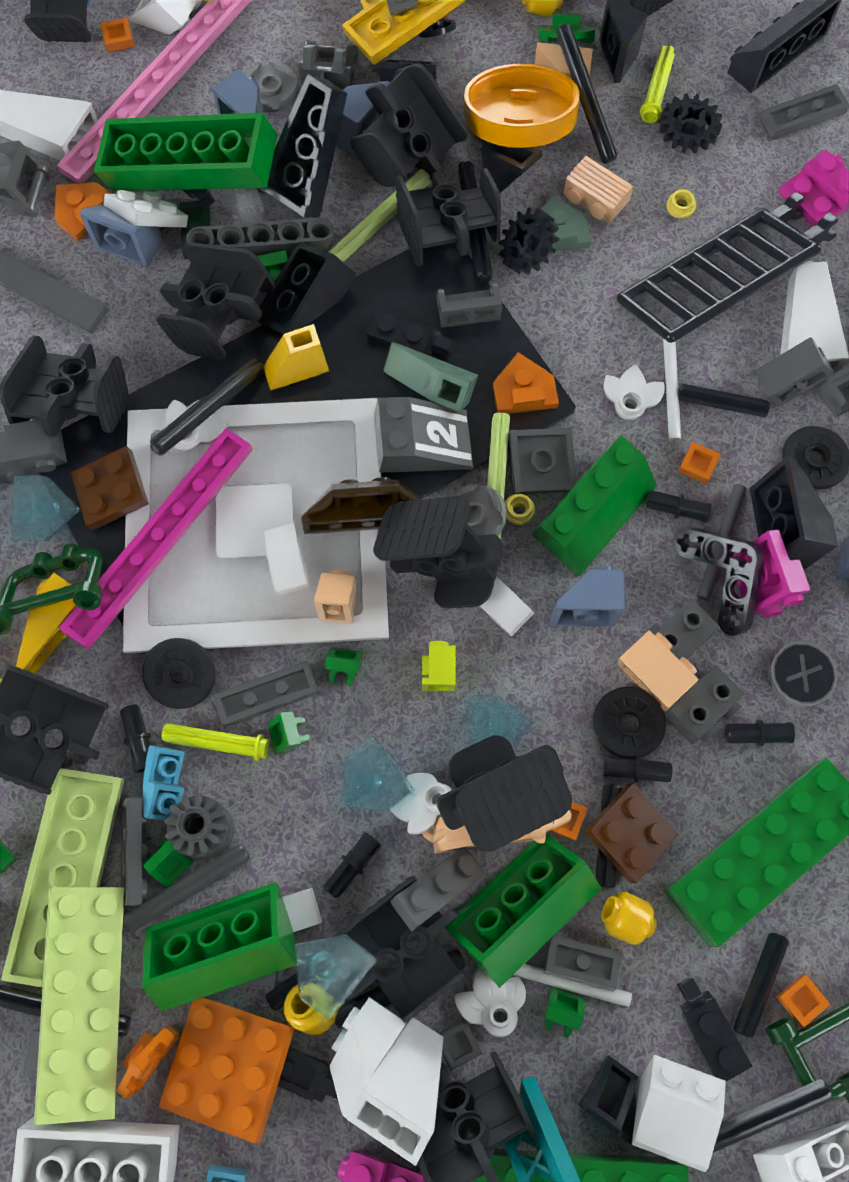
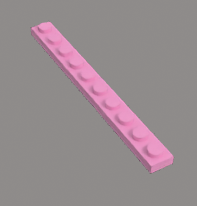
[56,0,252,183]

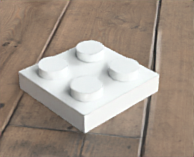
[104,190,188,227]

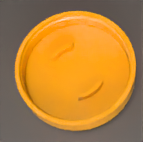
[464,64,580,148]

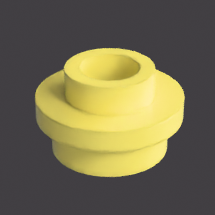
[666,189,696,219]
[505,494,535,525]

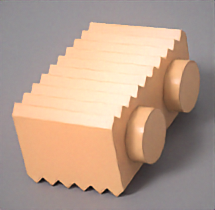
[563,155,634,224]

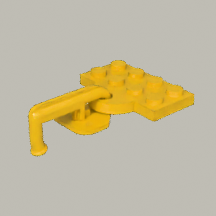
[342,0,465,65]

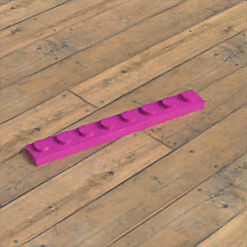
[59,428,253,650]

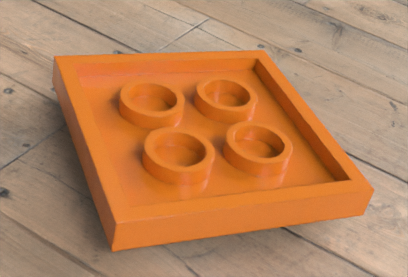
[158,997,294,1144]

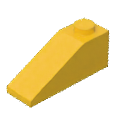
[16,573,77,674]

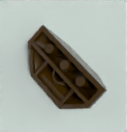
[301,477,423,534]

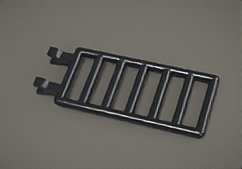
[617,192,838,343]

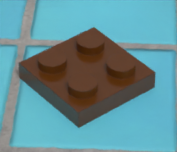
[71,446,149,530]
[585,783,679,884]

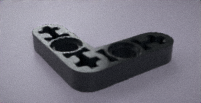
[673,528,764,636]

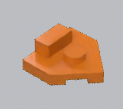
[55,182,111,242]
[492,352,559,414]
[116,1025,181,1099]

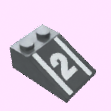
[374,397,473,472]

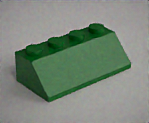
[531,435,657,576]
[444,834,601,988]
[142,882,296,1011]

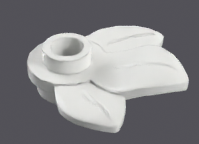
[603,365,665,420]
[165,400,228,451]
[390,773,452,834]
[454,968,526,1038]

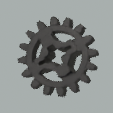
[659,93,722,153]
[498,207,559,275]

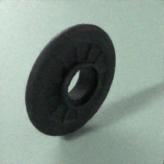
[782,426,849,489]
[142,638,216,709]
[593,687,666,759]

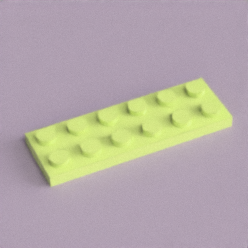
[1,768,125,988]
[34,887,124,1125]

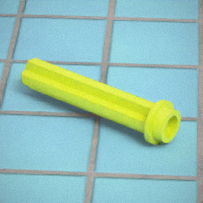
[640,45,675,123]
[161,723,269,761]

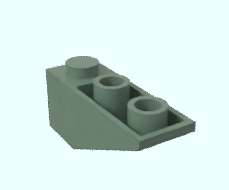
[383,342,478,412]

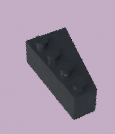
[261,74,348,218]

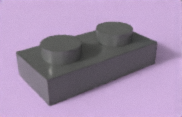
[544,935,622,992]

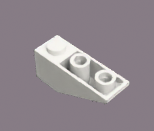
[753,1120,849,1182]

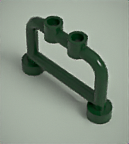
[0,544,103,635]
[765,1003,849,1103]

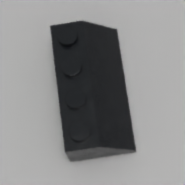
[727,0,842,93]

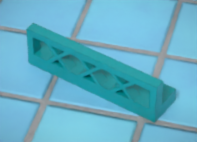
[503,1076,581,1182]

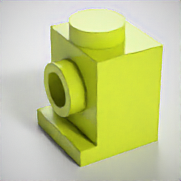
[422,641,456,692]

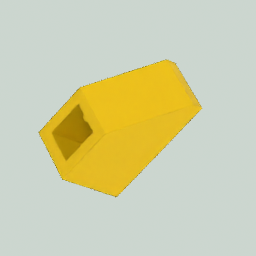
[264,324,329,390]

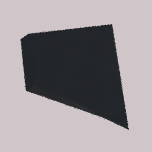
[480,142,543,193]
[578,1055,639,1149]

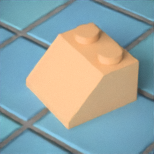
[618,630,699,713]

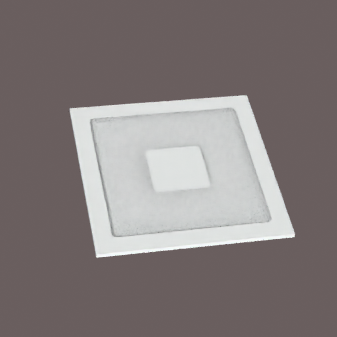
[123,398,389,653]

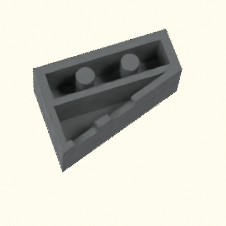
[0,420,67,484]

